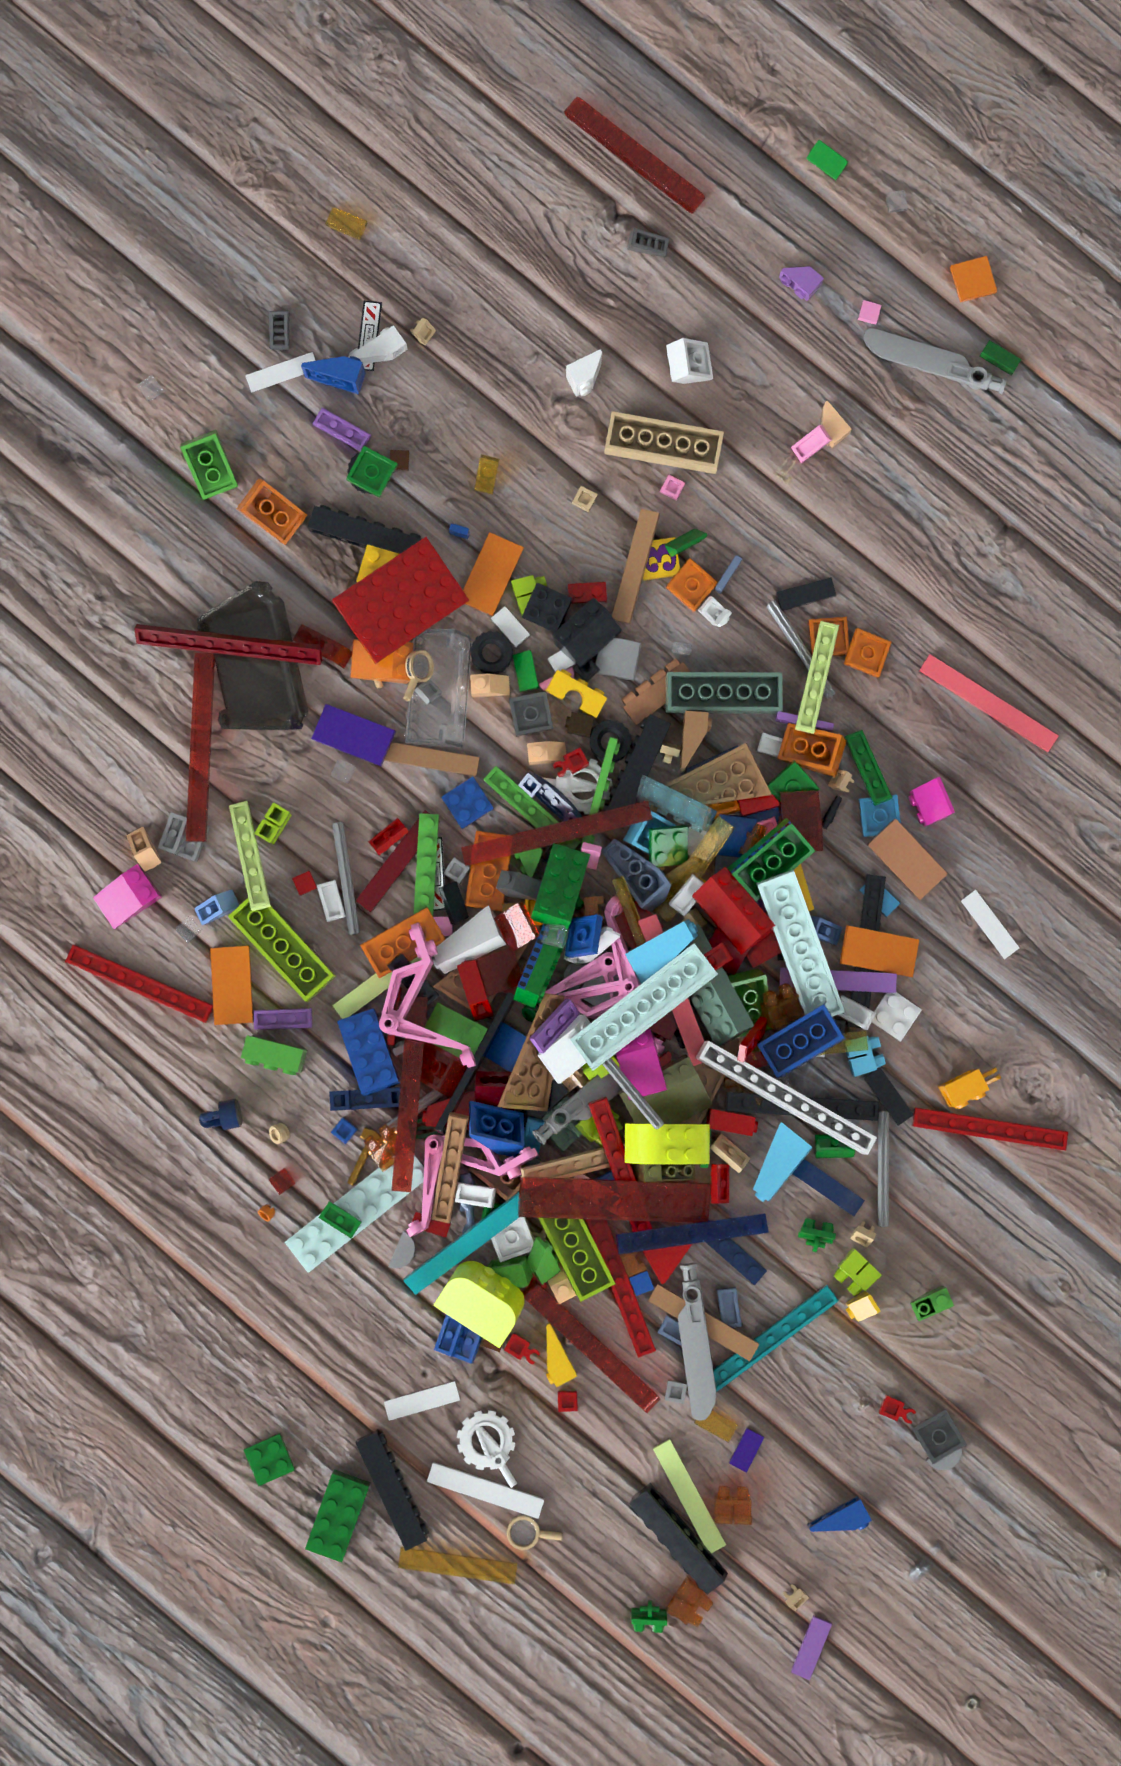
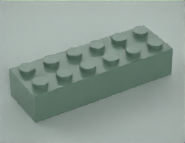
[665,672,783,714]
[684,924,754,1046]

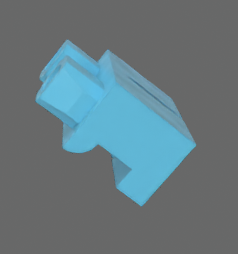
[843,1036,886,1077]

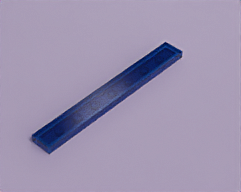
[616,1213,769,1255]

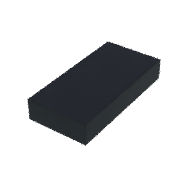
[438,881,469,924]

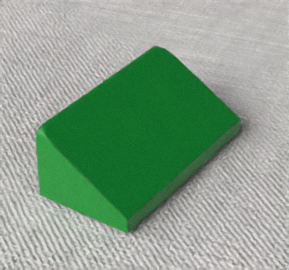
[806,140,848,181]
[979,340,1021,376]
[665,529,708,557]
[513,650,539,692]
[815,1134,855,1159]

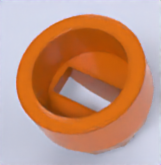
[258,1204,275,1222]

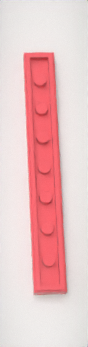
[919,654,1059,752]
[638,914,704,1066]

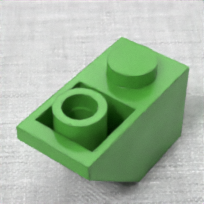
[512,834,543,878]
[527,1236,561,1285]
[910,1286,954,1322]

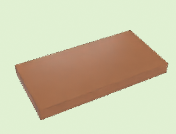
[867,818,948,900]

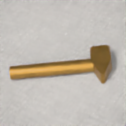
[347,1127,384,1186]

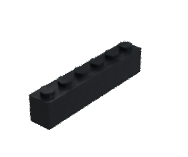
[308,505,422,554]
[601,714,671,830]
[355,1430,429,1551]
[629,1483,728,1595]

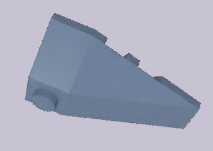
[601,839,671,912]

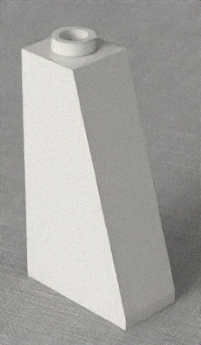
[433,906,506,974]

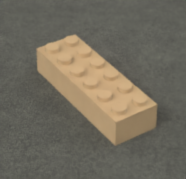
[605,411,724,474]

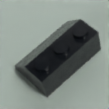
[552,597,622,669]

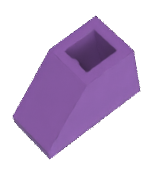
[779,266,824,301]

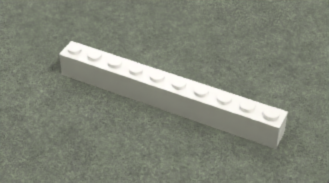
[695,1041,877,1155]

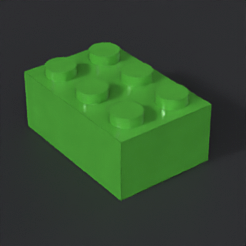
[241,1035,308,1075]

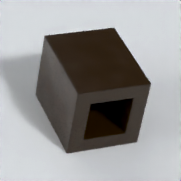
[565,712,594,738]

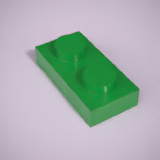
[318,1201,362,1239]

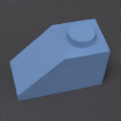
[194,890,239,926]
[810,915,842,945]

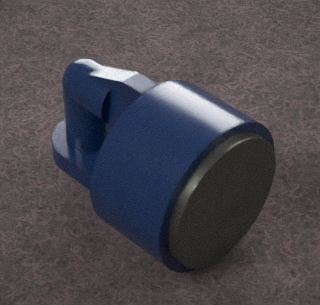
[199,1099,242,1130]

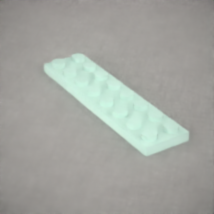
[756,870,845,1016]
[570,943,718,1071]
[284,1145,424,1273]

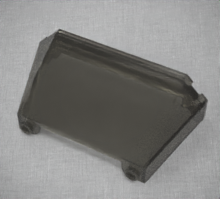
[197,581,309,730]

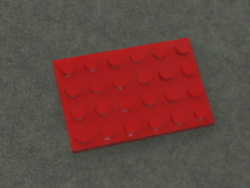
[332,537,469,664]

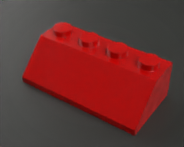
[692,866,776,955]

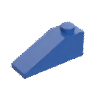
[807,1496,872,1532]

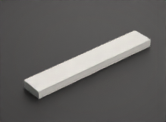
[427,1462,544,1519]

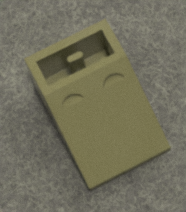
[633,1164,695,1182]

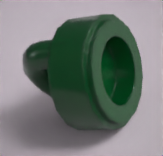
[522,1004,539,1022]

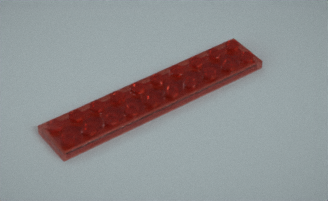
[518,1176,711,1223]

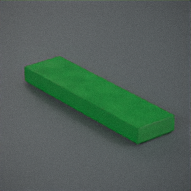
[844,730,893,806]

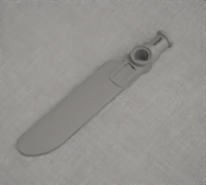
[864,328,1007,395]
[532,1052,660,1145]
[678,1263,716,1420]

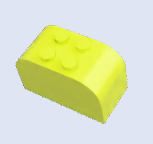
[625,1123,710,1164]
[433,1261,525,1348]

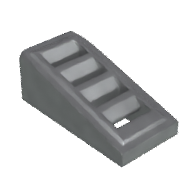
[627,228,669,257]
[269,311,289,350]

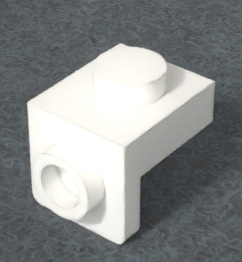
[698,596,732,627]

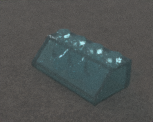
[636,775,718,833]

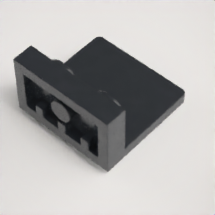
[522,583,574,632]

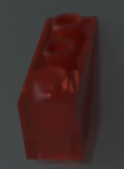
[293,624,352,669]

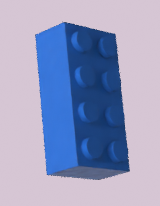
[757,1004,846,1079]
[337,1008,400,1096]

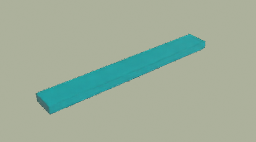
[403,1188,537,1295]
[713,1285,839,1392]

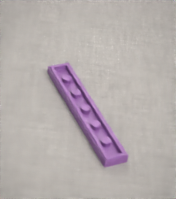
[780,968,897,993]

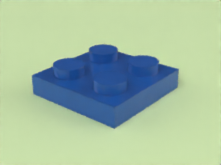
[441,777,494,829]
[565,914,603,958]

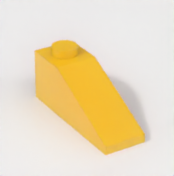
[546,1322,577,1388]

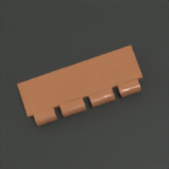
[621,658,690,725]

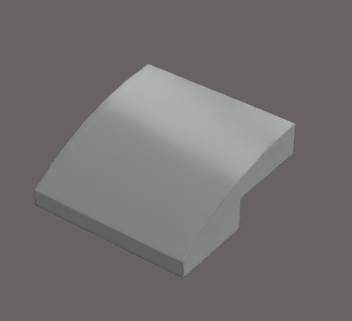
[596,638,641,681]
[158,812,210,862]

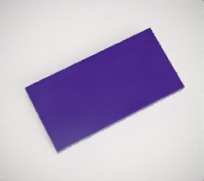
[311,704,396,766]

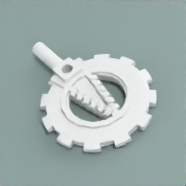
[542,759,613,815]
[457,1410,517,1488]

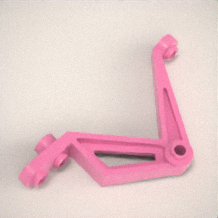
[558,896,641,1019]
[379,922,476,1068]
[545,952,665,1054]
[406,1135,539,1237]

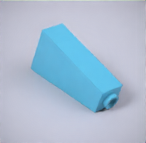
[625,919,698,984]
[753,1122,813,1202]

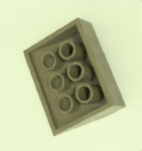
[618,1054,713,1124]

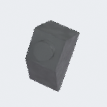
[496,870,542,901]

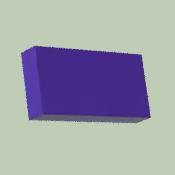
[729,1427,764,1473]

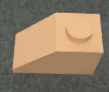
[821,401,852,448]
[470,674,510,697]
[527,741,566,765]
[126,827,161,872]
[548,1262,576,1304]

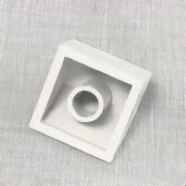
[666,338,713,384]
[566,349,602,397]

